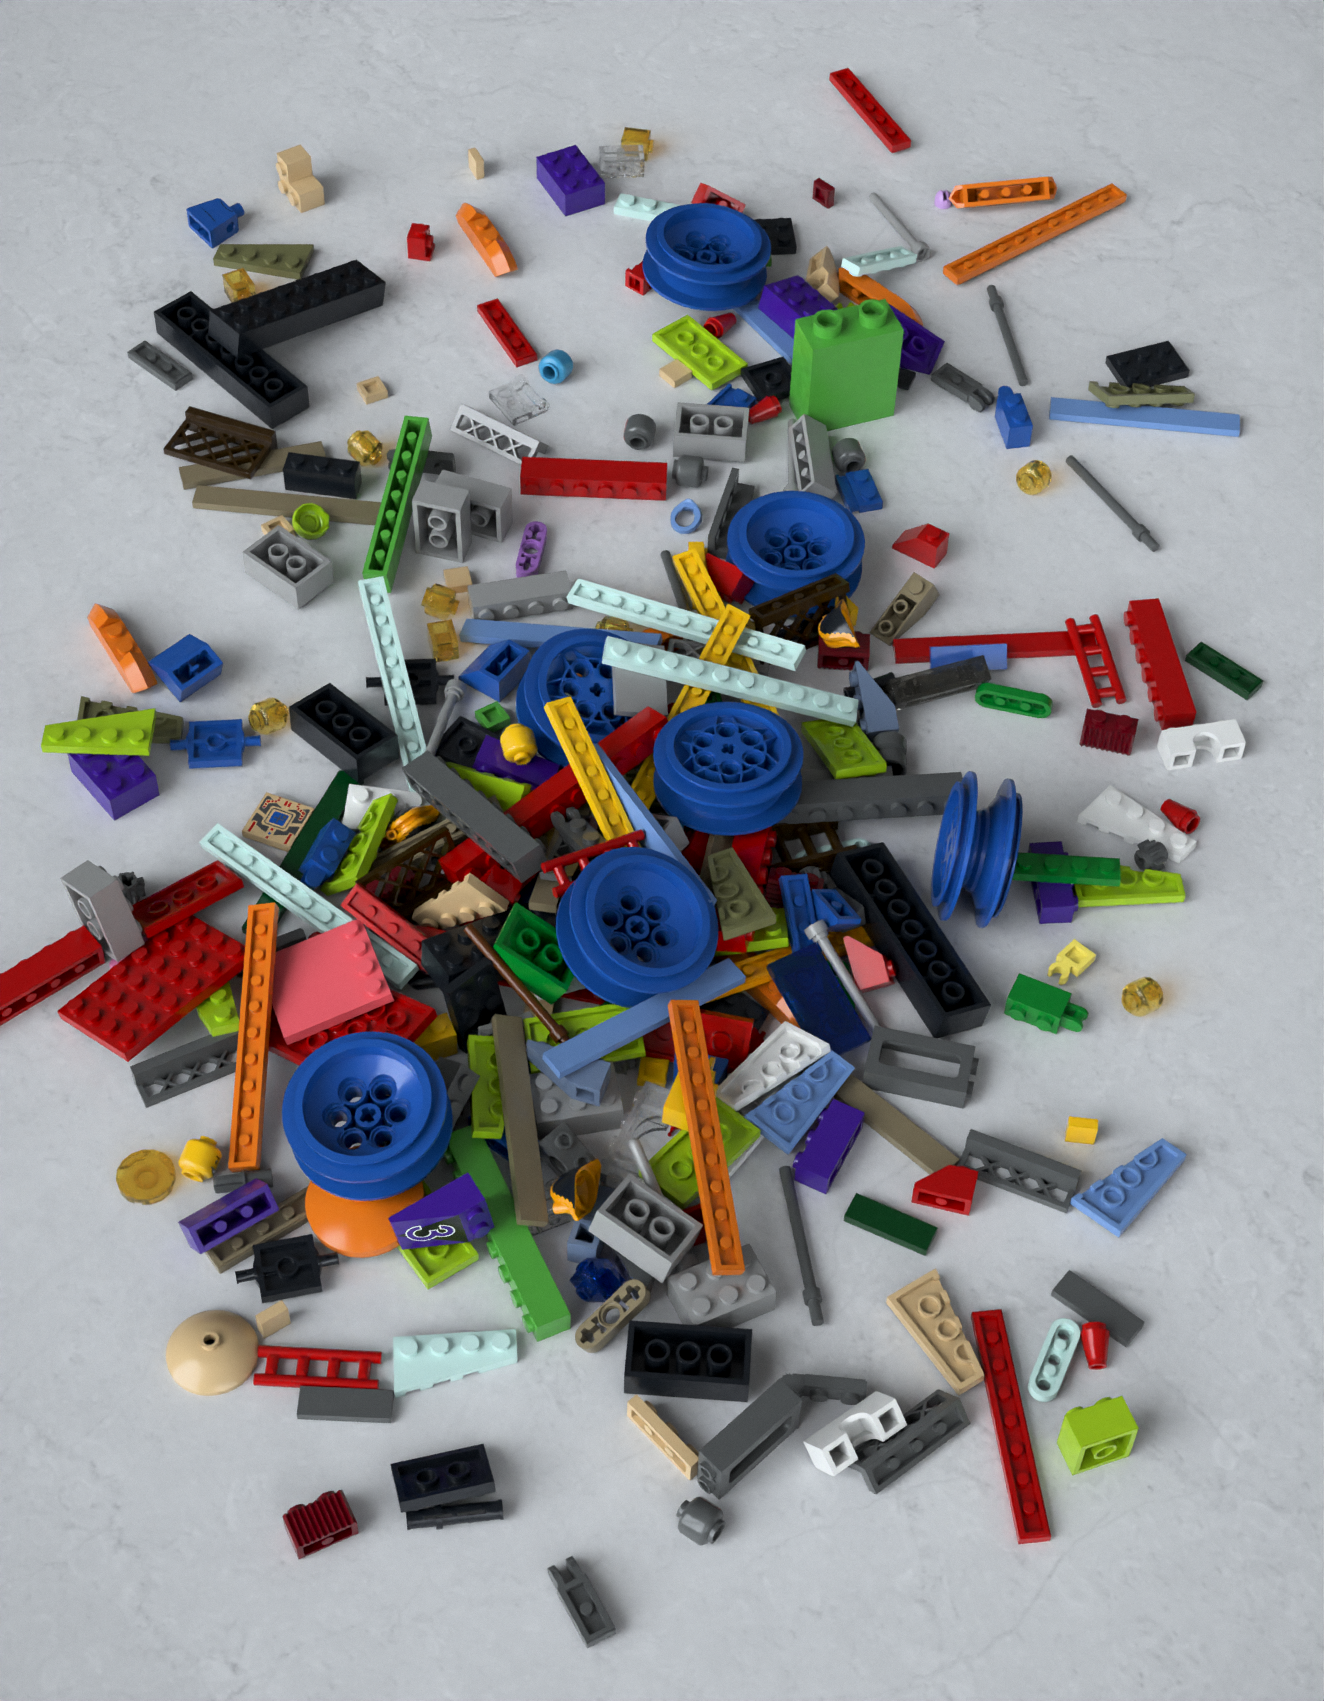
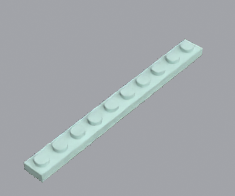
[358,576,426,792]
[567,578,806,671]
[602,636,858,727]
[199,823,419,990]

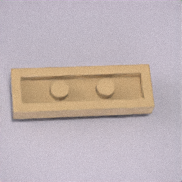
[627,1394,699,1480]

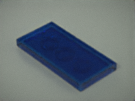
[766,942,872,1060]

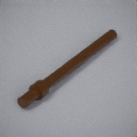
[463,923,570,1044]

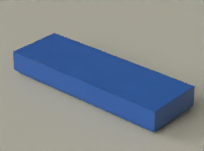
[929,643,1007,673]
[779,874,822,958]

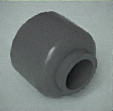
[623,414,656,450]
[832,438,866,473]
[672,455,708,488]
[676,1496,726,1545]

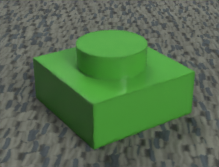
[475,701,511,732]

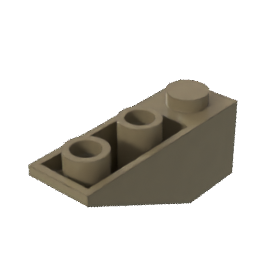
[870,572,940,646]

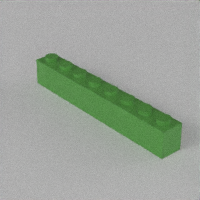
[362,416,432,593]
[443,1125,571,1342]

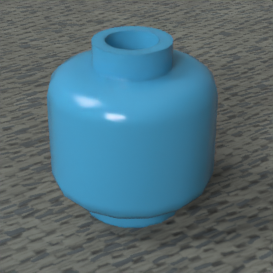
[539,349,573,384]

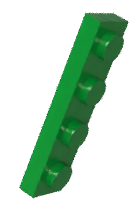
[1012,852,1121,887]

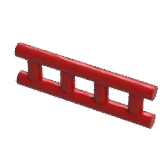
[1065,614,1127,708]
[541,829,645,898]
[253,1345,382,1389]

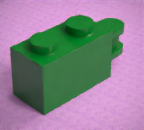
[1004,973,1089,1034]

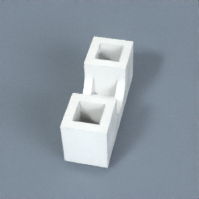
[1157,719,1246,771]
[803,1391,907,1476]

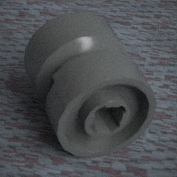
[873,731,907,776]

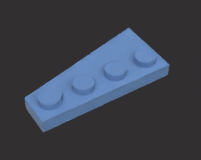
[744,1050,855,1155]
[1070,1138,1187,1238]

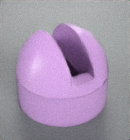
[934,190,952,209]

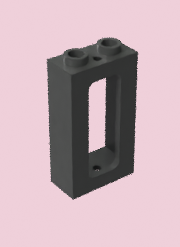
[862,1026,979,1109]
[697,1378,802,1500]

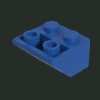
[148,634,223,702]
[458,639,530,702]

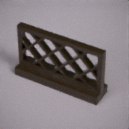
[163,406,278,480]
[749,573,850,665]
[355,826,455,940]

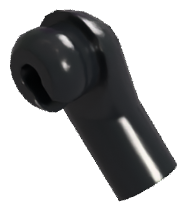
[407,970,438,990]

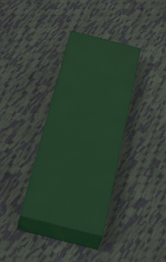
[1185,642,1263,700]
[844,1193,938,1256]

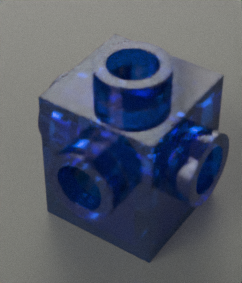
[569,1258,625,1302]

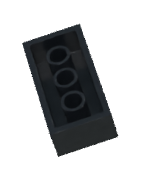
[289,683,399,783]
[624,1320,752,1402]

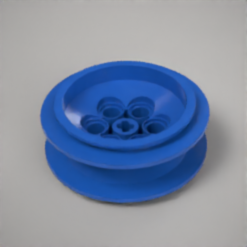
[642,203,771,311]
[726,491,865,617]
[516,629,632,769]
[653,702,804,836]
[931,771,1023,928]
[556,847,718,1008]
[282,1031,453,1201]

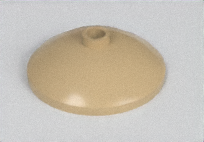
[166,1310,259,1396]

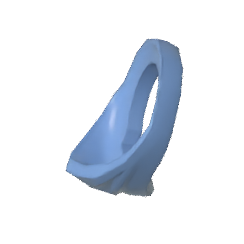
[670,498,703,534]

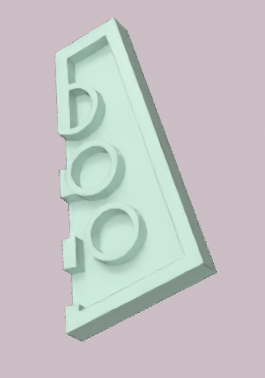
[393,1329,518,1398]

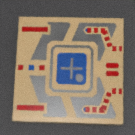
[242,792,314,852]

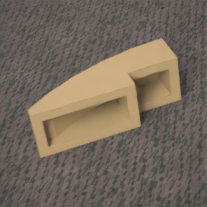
[806,246,839,302]

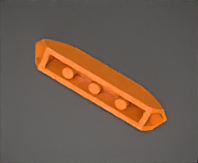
[949,176,1057,208]
[456,203,518,277]
[838,268,923,326]
[87,603,158,693]
[713,952,820,1032]

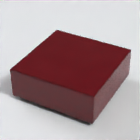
[812,178,835,209]

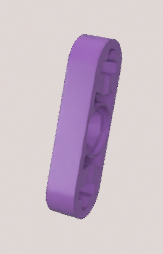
[516,521,547,578]

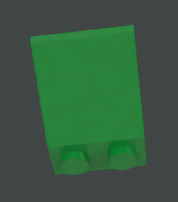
[493,902,574,1005]

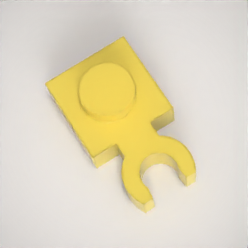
[1047,939,1096,985]

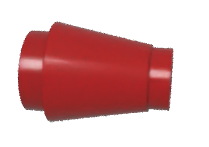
[704,312,737,339]
[749,395,782,425]
[1160,799,1200,834]
[1080,1322,1110,1370]

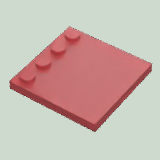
[272,919,394,1045]

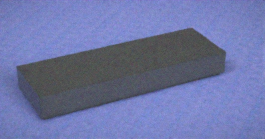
[127,341,193,391]
[1051,1270,1144,1347]
[297,1386,394,1423]

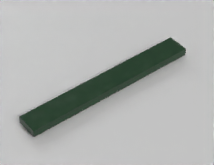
[242,770,364,934]

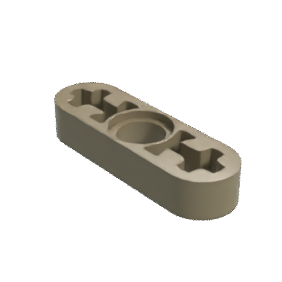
[575,1279,651,1353]

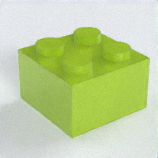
[1057,1396,1139,1476]

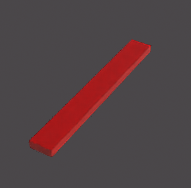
[892,631,1097,664]
[971,1309,1051,1544]

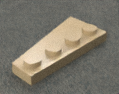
[412,873,509,930]
[886,1268,984,1396]

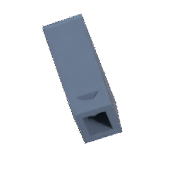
[849,661,899,742]
[526,1040,611,1107]
[567,1185,615,1268]

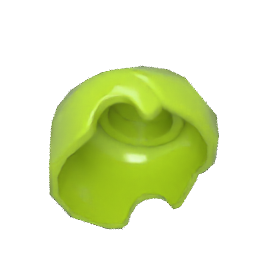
[292,503,330,540]

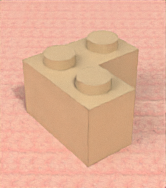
[276,144,325,213]

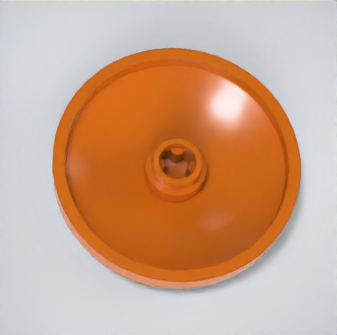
[305,1145,425,1258]

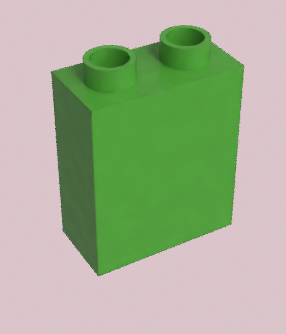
[789,299,904,431]

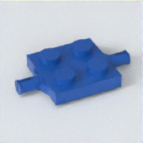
[170,719,261,769]

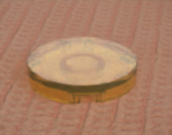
[116,1150,176,1205]

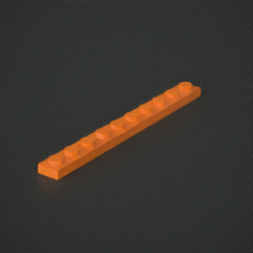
[943,183,1127,285]
[228,902,279,1173]
[667,1000,745,1276]

